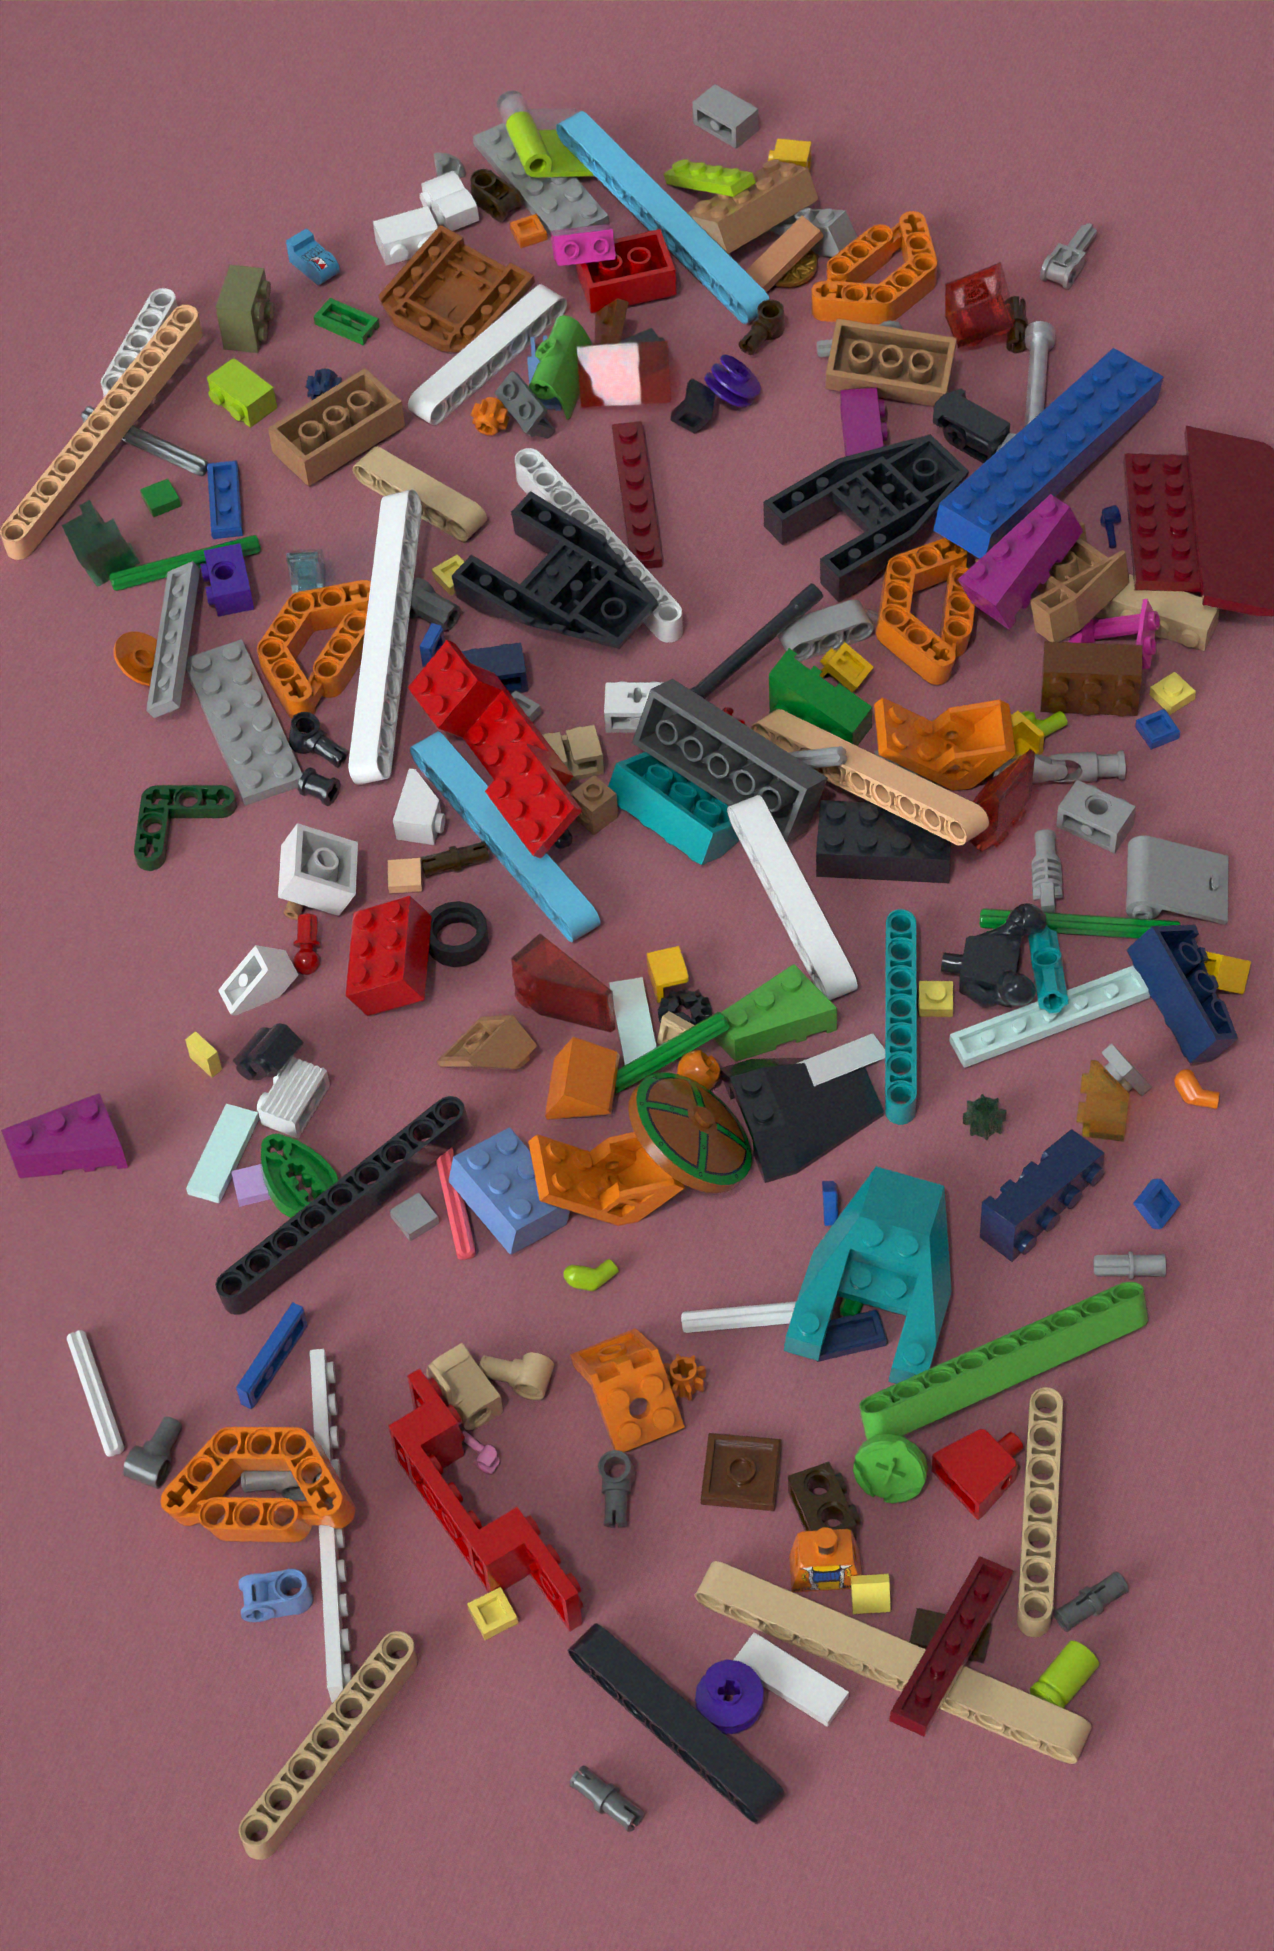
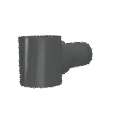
[123,1416,182,1489]
[598,1450,636,1528]

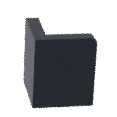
[670,379,716,434]

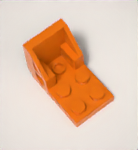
[874,697,1015,791]
[528,1132,685,1226]

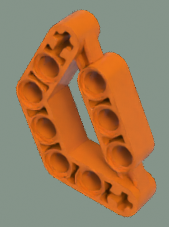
[811,211,937,325]
[876,538,975,685]
[257,580,371,719]
[160,1427,355,1542]

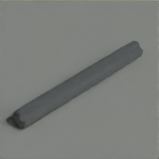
[81,406,208,476]

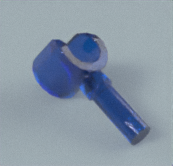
[1100,505,1121,549]

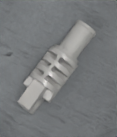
[1031,829,1063,913]

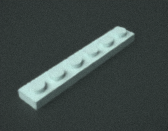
[949,966,1150,1068]

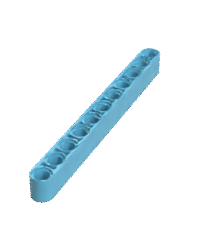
[556,111,770,324]

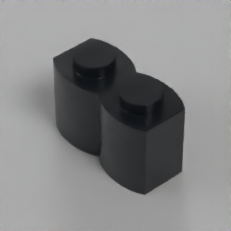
[233,1023,304,1080]

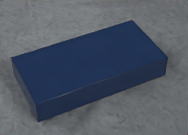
[817,1309,887,1362]

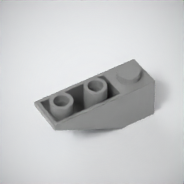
[769,208,857,257]

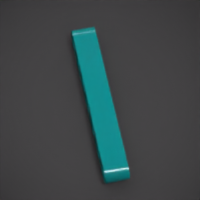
[885,909,917,1125]

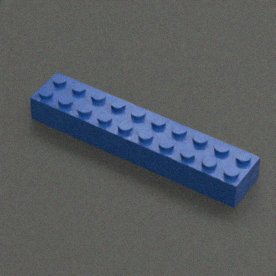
[934,348,1164,559]

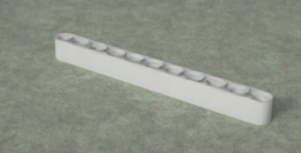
[349,489,422,785]

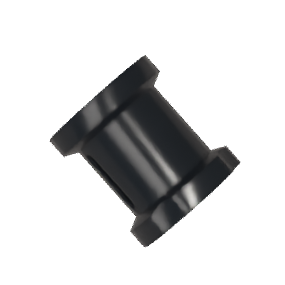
[298,767,341,806]

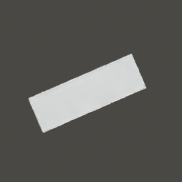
[734,1632,849,1727]

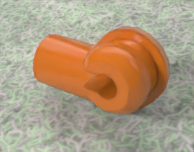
[1174,1069,1220,1109]

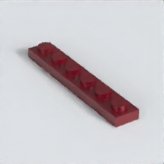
[612,421,662,569]
[889,1556,1014,1737]

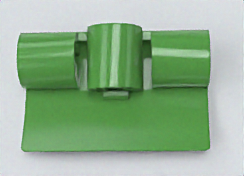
[529,316,595,420]

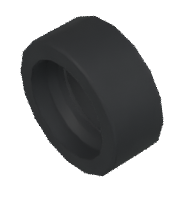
[429,901,489,967]

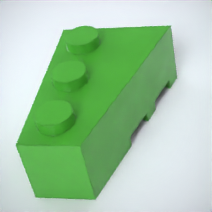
[714,964,837,1062]

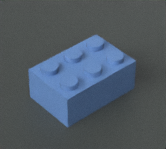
[448,1127,570,1255]

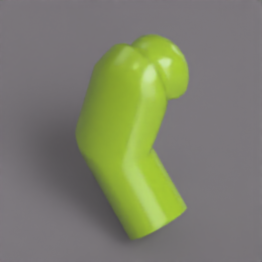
[563,1259,619,1291]

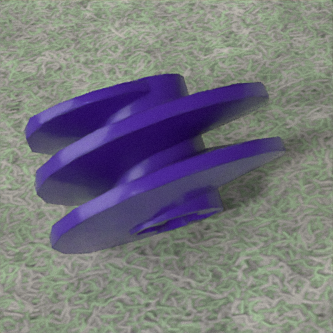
[704,354,761,407]
[695,1659,764,1734]

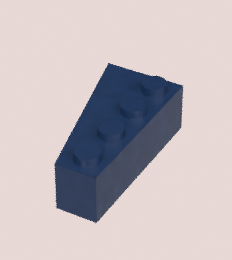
[1127,924,1238,1063]

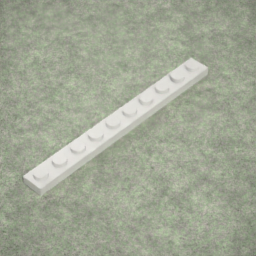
[310,1349,352,1703]

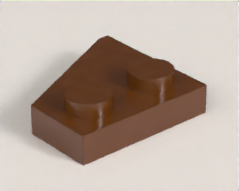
[594,299,629,365]

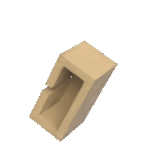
[542,725,604,781]

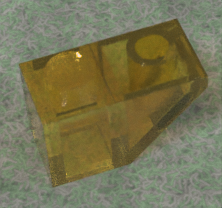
[1076,1060,1129,1142]

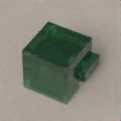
[62,500,140,587]

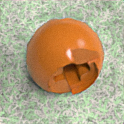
[677,1050,720,1090]

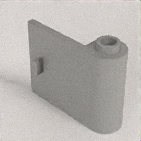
[1126,836,1229,925]

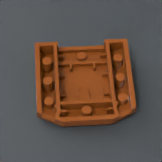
[378,225,535,353]

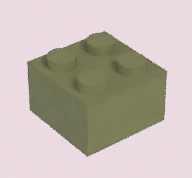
[216,265,275,353]

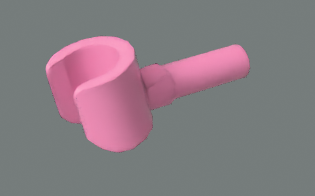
[463,1431,500,1474]

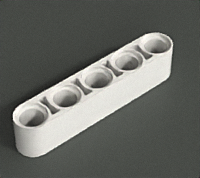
[101,288,177,397]

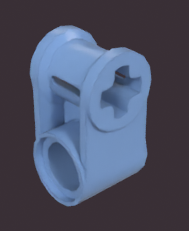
[238,1569,313,1622]

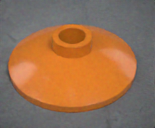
[113,631,157,686]

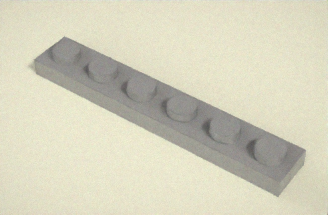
[146,561,200,718]

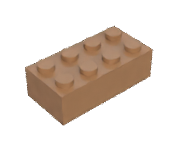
[687,159,819,254]
[825,319,957,406]
[268,368,405,487]

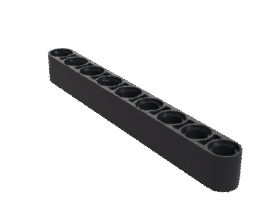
[215,1096,470,1315]

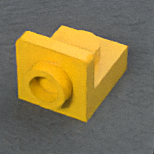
[819,642,873,692]

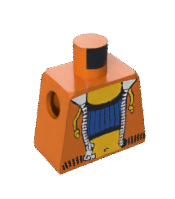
[789,1527,862,1592]

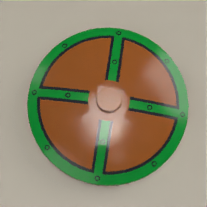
[628,1072,752,1193]

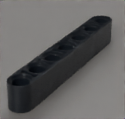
[568,1623,786,1824]

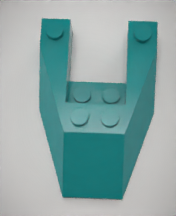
[784,1166,952,1384]

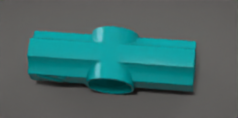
[1028,926,1069,1014]

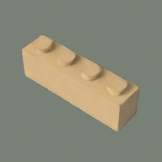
[1095,574,1220,651]

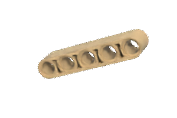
[353,446,487,541]

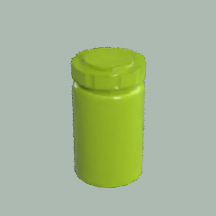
[1030,1640,1100,1709]

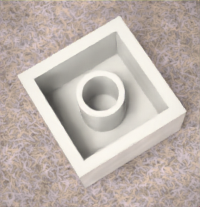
[278,823,358,916]

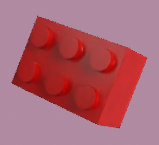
[576,229,677,314]
[345,896,432,1016]

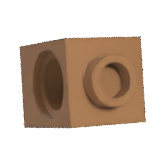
[570,775,618,835]

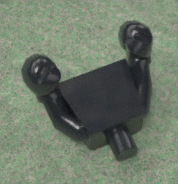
[941,903,1047,1008]

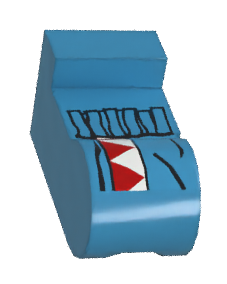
[286,228,340,285]

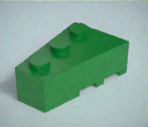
[769,648,873,746]

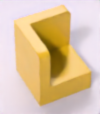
[1011,710,1044,759]
[646,946,689,1003]
[1204,951,1251,994]

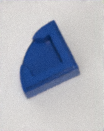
[822,1181,838,1226]

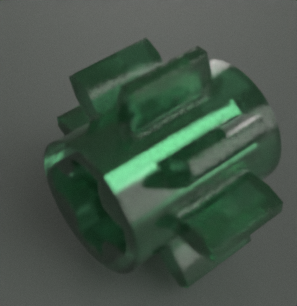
[963,1094,1007,1140]

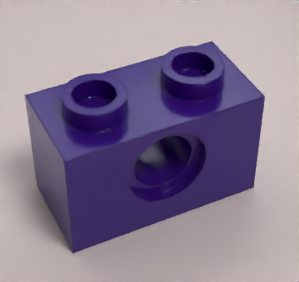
[200,543,254,617]

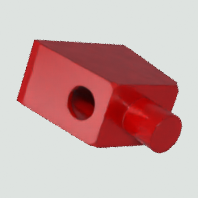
[931,1429,1024,1520]

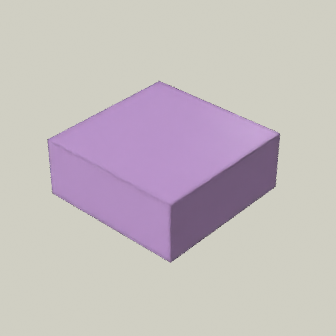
[231,1164,271,1207]

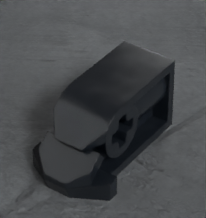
[933,389,1010,464]

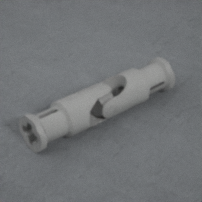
[992,750,1126,786]

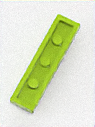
[663,159,756,197]

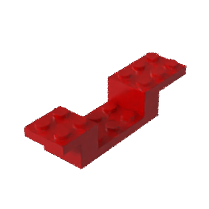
[407,640,582,859]
[388,1368,584,1631]

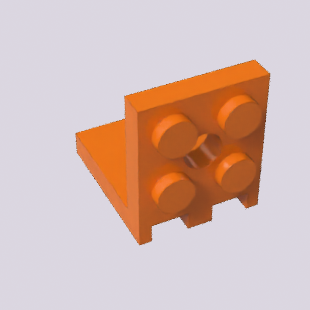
[570,1328,685,1453]

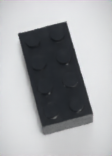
[816,800,951,884]

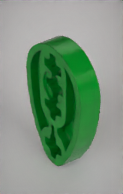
[261,1134,338,1218]

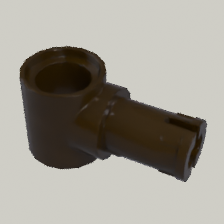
[739,299,784,355]

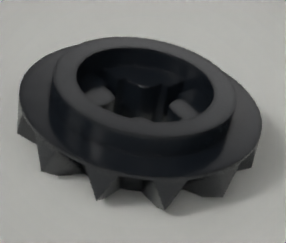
[658,987,712,1025]

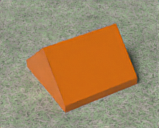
[545,1037,620,1120]

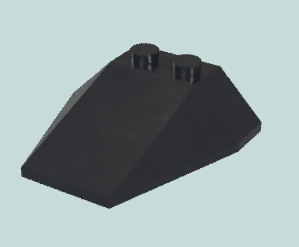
[720,1058,884,1183]

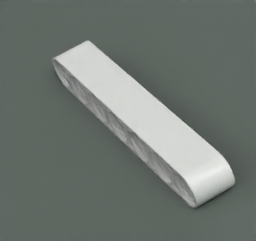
[408,284,567,426]
[727,795,858,1000]

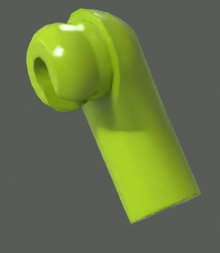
[1022,711,1068,737]

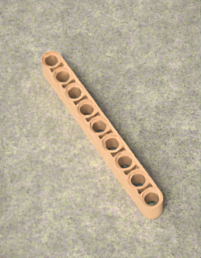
[751,709,989,845]

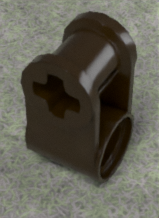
[470,169,524,222]

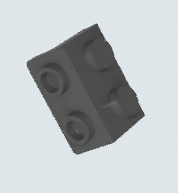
[494,371,555,439]

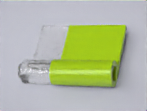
[497,90,595,177]

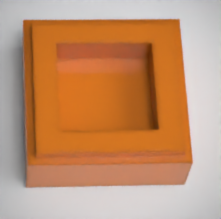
[509,214,547,249]

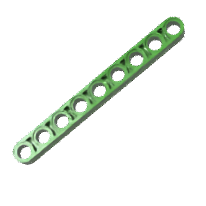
[859,1282,1149,1440]

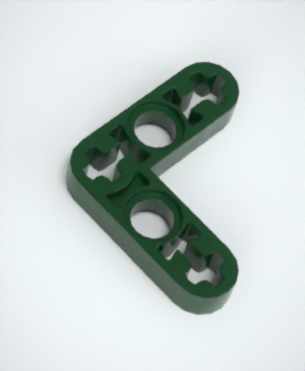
[134,785,237,871]

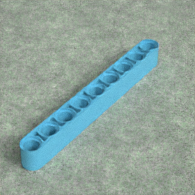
[410,731,601,942]

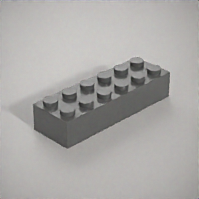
[632,679,827,843]

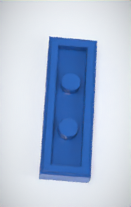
[207,460,243,539]
[236,1302,308,1410]

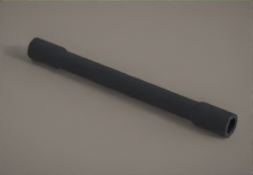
[690,583,824,699]

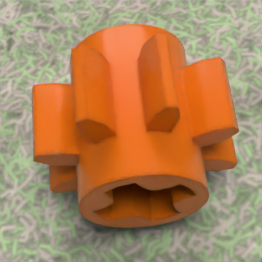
[471,397,510,435]
[663,1354,706,1401]

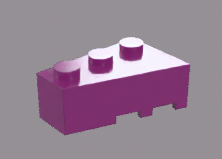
[1,1093,128,1178]

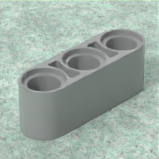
[778,599,874,662]

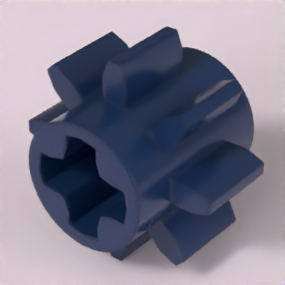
[305,368,342,400]

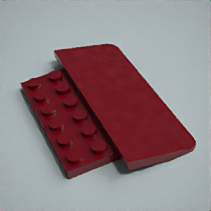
[1123,425,1274,616]

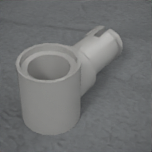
[241,1453,314,1500]

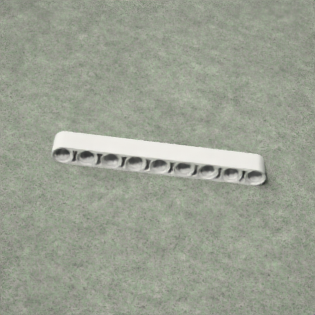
[515,448,683,643]

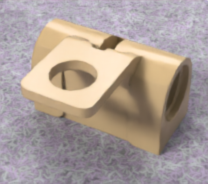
[426,1343,503,1430]

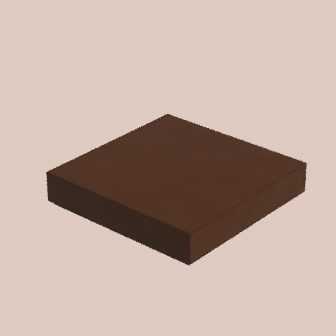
[701,1433,782,1511]

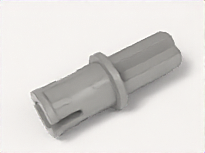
[1093,1251,1166,1280]

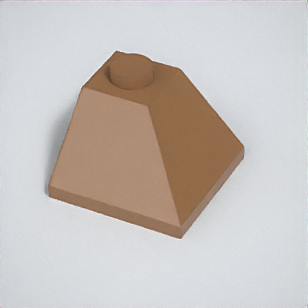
[436,1015,537,1070]

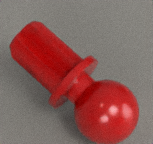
[293,914,320,975]

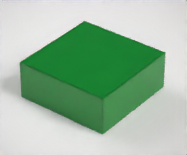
[140,478,181,518]

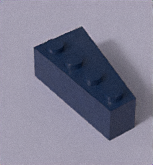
[979,1129,1105,1262]

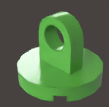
[853,1434,928,1503]

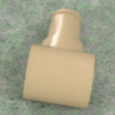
[479,1352,554,1400]

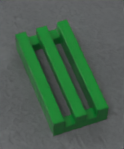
[313,298,380,346]

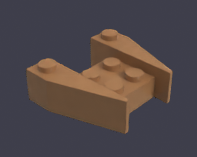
[975,522,1130,642]

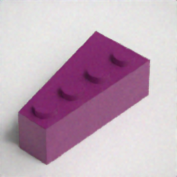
[958,494,1084,630]

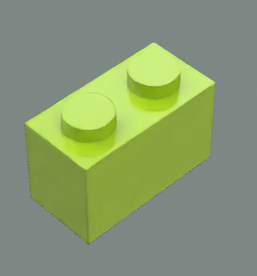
[207,358,277,428]

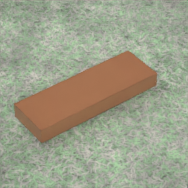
[746,216,823,292]

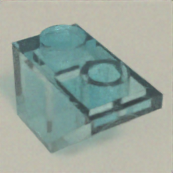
[286,548,326,594]

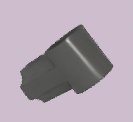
[409,578,461,630]

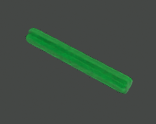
[614,1012,730,1093]

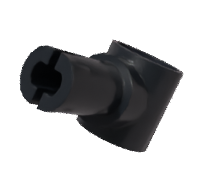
[288,712,349,768]

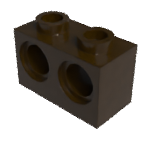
[788,1462,861,1541]

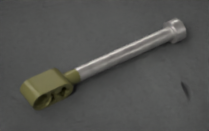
[1024,321,1055,427]

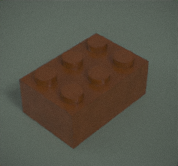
[1040,641,1142,717]

